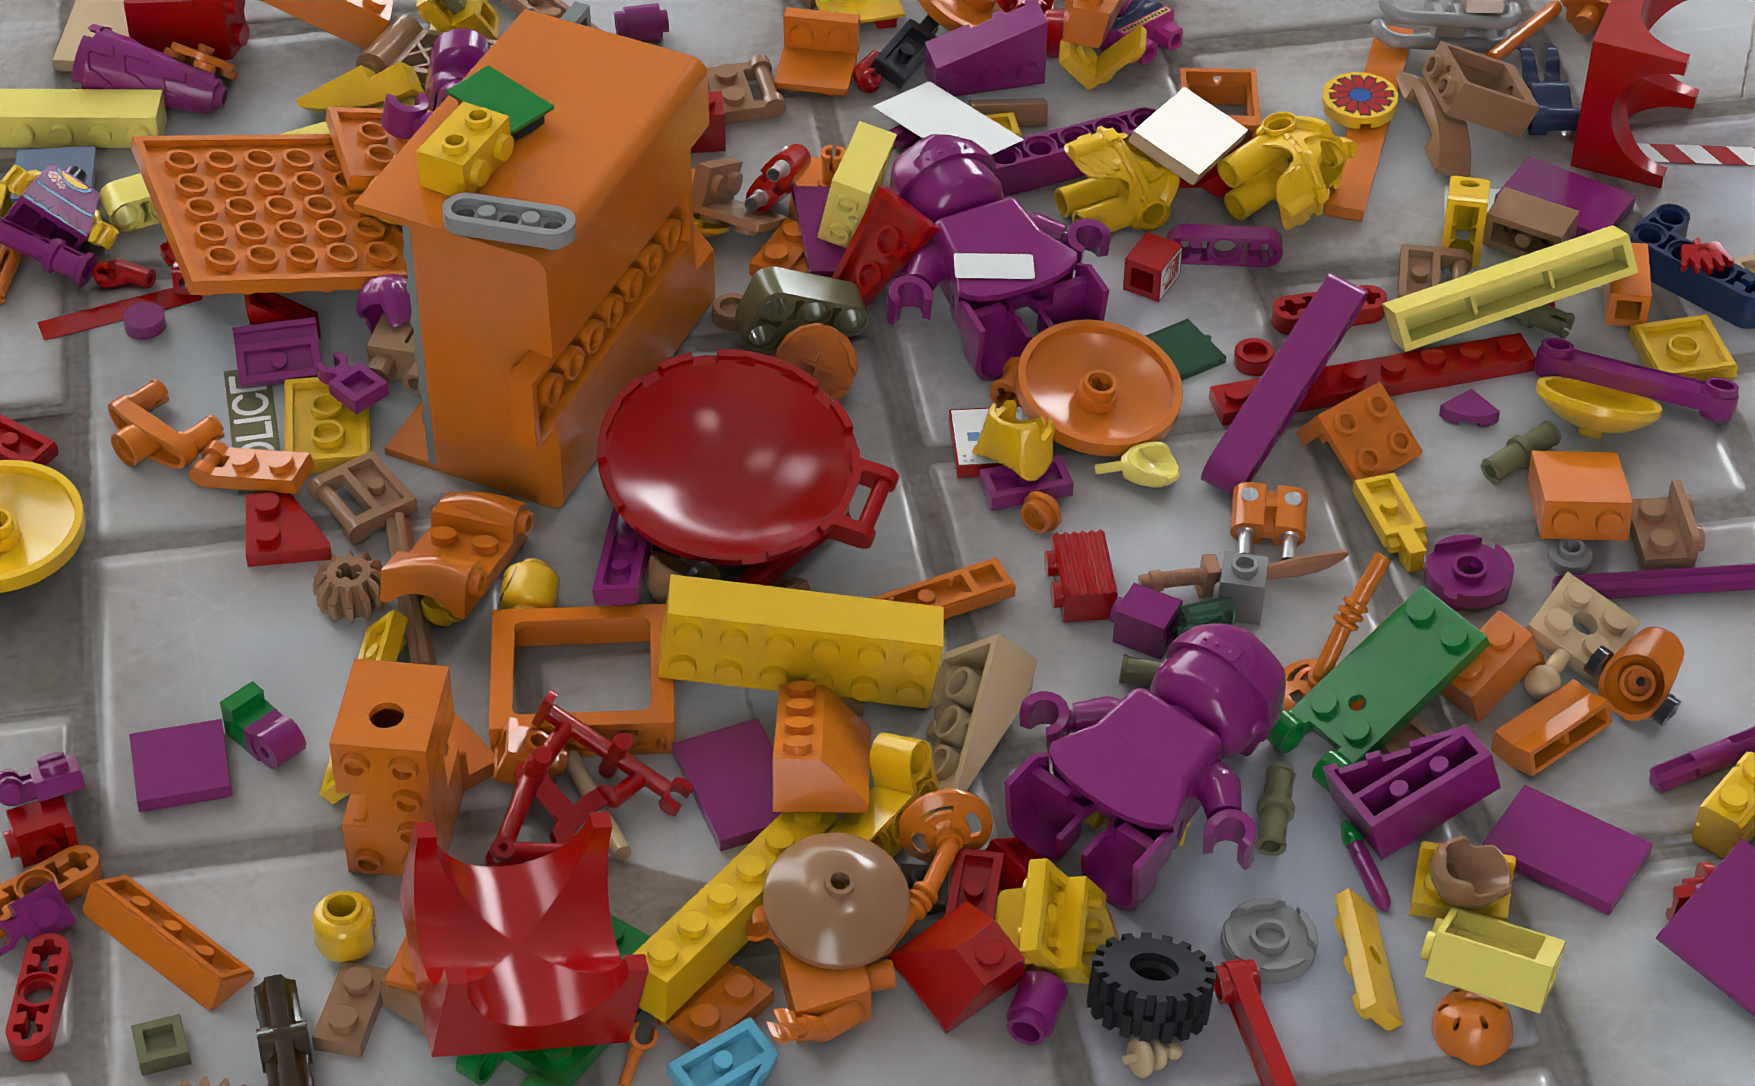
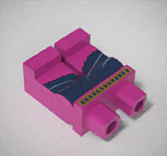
[1098,0,1183,66]

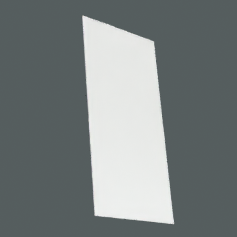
[872,81,1024,155]

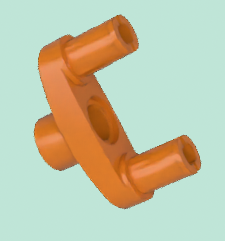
[108,378,225,470]

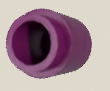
[614,3,669,42]
[1006,970,1068,1045]

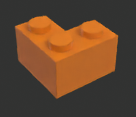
[1439,610,1540,723]

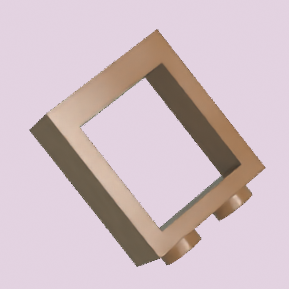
[1421,41,1540,138]

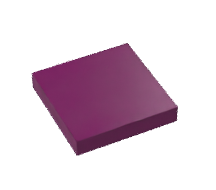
[129,719,233,812]

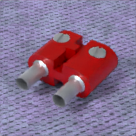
[744,144,811,212]

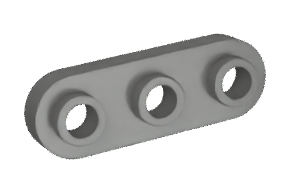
[442,193,577,250]

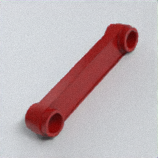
[1214,958,1297,1086]

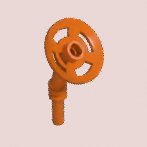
[1283,552,1392,711]
[882,789,993,958]

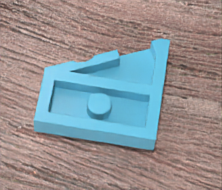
[666,1017,779,1086]

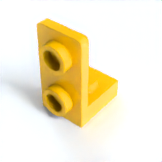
[1059,25,1147,91]

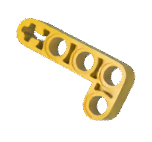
[828,732,939,890]

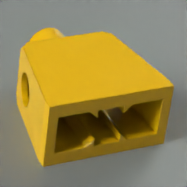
[1441,176,1490,268]

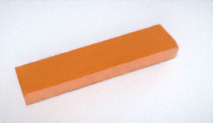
[82,874,255,1010]

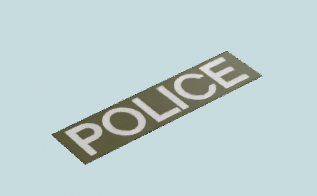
[224,370,280,495]

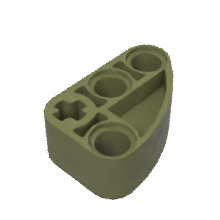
[735,267,869,354]

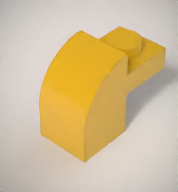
[416,0,501,45]

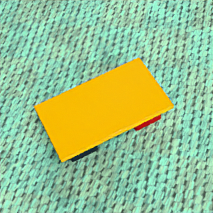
[815,0,905,29]

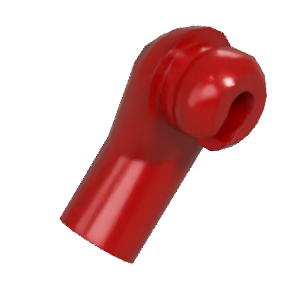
[853,50,882,93]
[92,258,156,289]

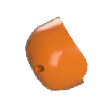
[1432,988,1514,1066]

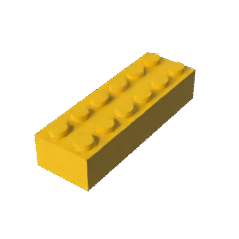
[657,574,944,709]

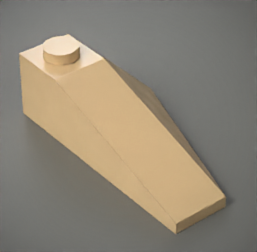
[927,633,1037,791]

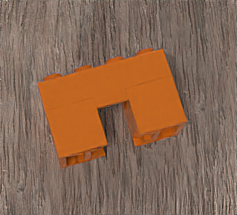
[329,658,464,876]

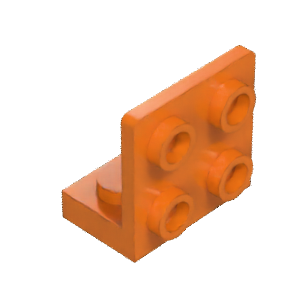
[774,7,860,96]
[1295,382,1423,482]

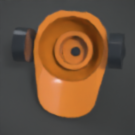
[1583,627,1685,726]

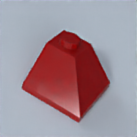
[888,901,1025,1034]

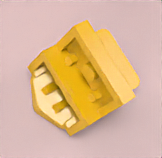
[995,858,1121,984]

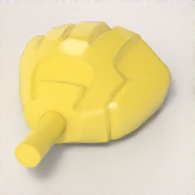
[1095,441,1180,488]

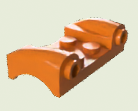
[380,491,534,620]

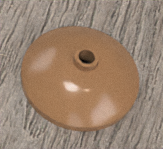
[763,833,910,970]

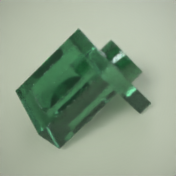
[1172,596,1236,640]

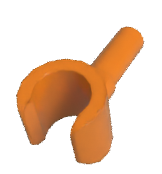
[618,1021,659,1086]

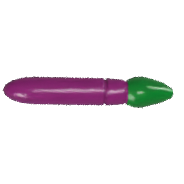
[1341,819,1391,911]

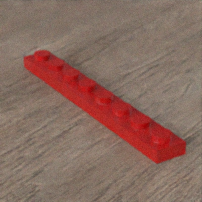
[1209,333,1536,426]

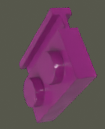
[232,317,322,389]

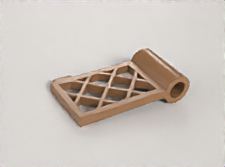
[356,15,497,83]

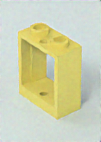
[817,121,897,248]
[1420,906,1566,1014]

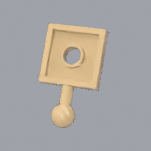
[1524,571,1642,701]

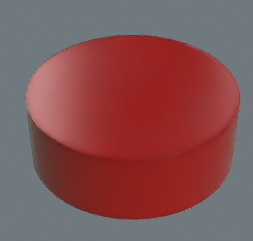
[1233,338,1276,376]

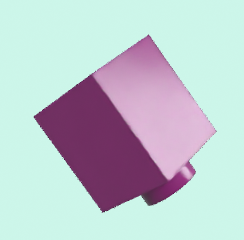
[1109,582,1183,660]

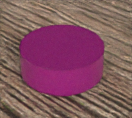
[123,302,166,340]

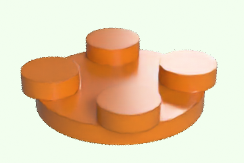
[163,41,238,81]

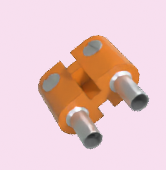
[1230,482,1308,561]

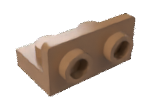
[1630,480,1705,570]

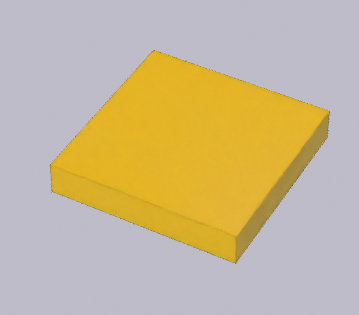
[1628,314,1738,381]

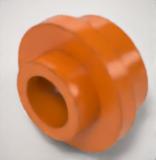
[1020,491,1062,533]

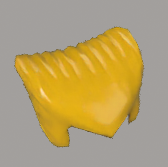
[972,400,1055,481]

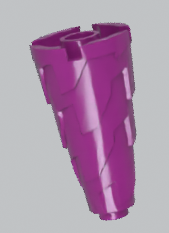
[72,24,228,114]

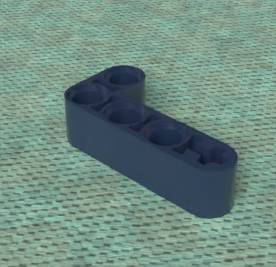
[1630,203,1755,329]

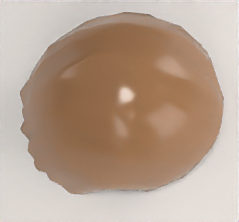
[1430,836,1512,910]

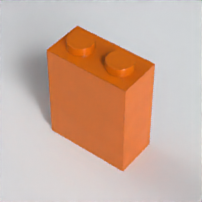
[1527,450,1633,541]

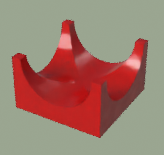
[1570,0,1699,189]
[399,812,649,1058]

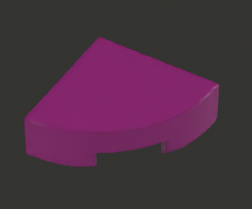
[1439,389,1500,427]

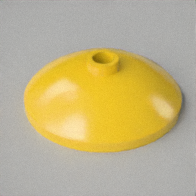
[1535,376,1663,439]

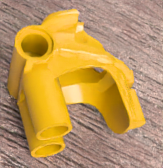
[1217,112,1358,230]
[1054,126,1180,233]

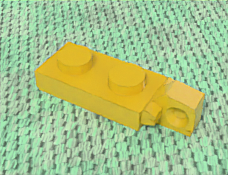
[1352,473,1427,573]

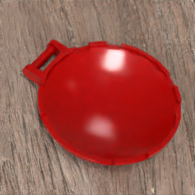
[597,349,899,565]

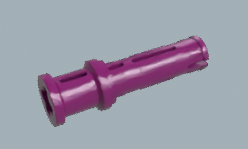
[0,217,97,287]

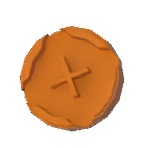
[775,323,858,401]

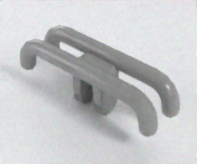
[1371,0,1522,53]

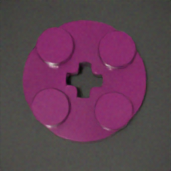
[1424,534,1514,611]

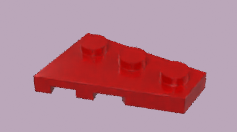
[832,186,941,307]

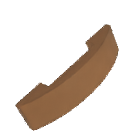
[1395,71,1471,177]

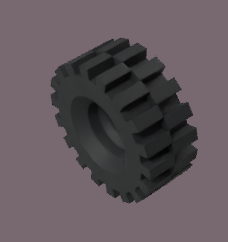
[1086,932,1216,1044]

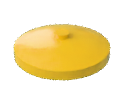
[0,460,86,593]

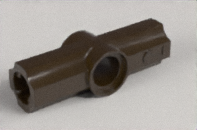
[253,974,314,1086]

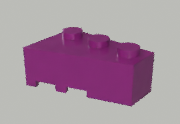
[924,0,1048,97]
[1322,725,1501,860]

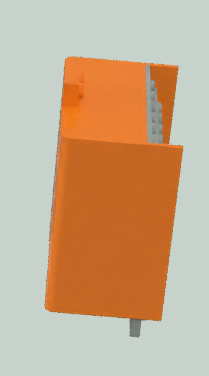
[354,1,715,508]

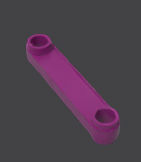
[1535,337,1739,422]

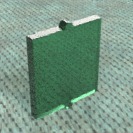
[1146,319,1226,381]

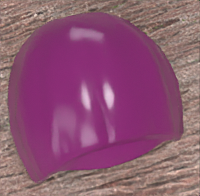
[356,274,412,334]

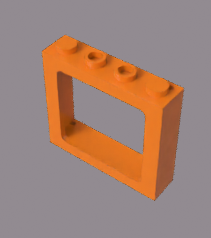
[489,604,676,757]

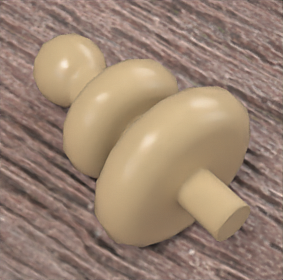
[1122,1036,1183,1078]

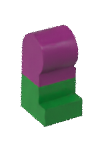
[220,681,306,769]

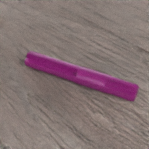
[1649,726,1755,792]

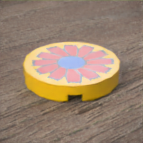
[1322,72,1398,129]

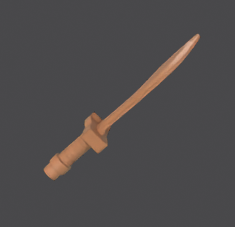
[1138,550,1349,598]

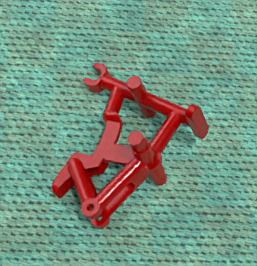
[484,689,694,867]

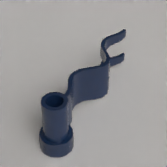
[1516,43,1581,135]

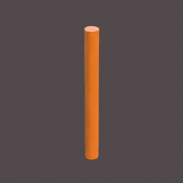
[1485,1,1562,61]

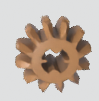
[312,550,385,625]

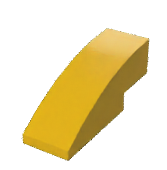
[295,61,425,114]

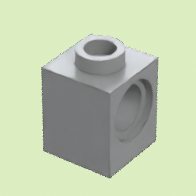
[1216,551,1269,625]

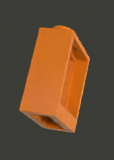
[1178,68,1261,147]

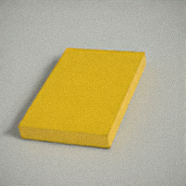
[284,377,371,474]

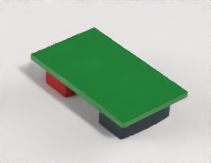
[446,65,554,142]

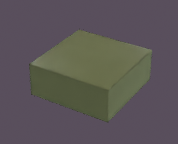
[131,1014,192,1076]

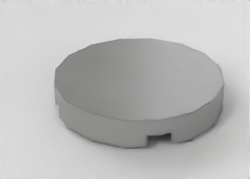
[1221,898,1319,983]

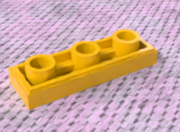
[1334,888,1403,1032]

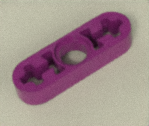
[1167,224,1283,267]

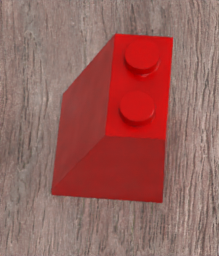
[123,0,250,62]

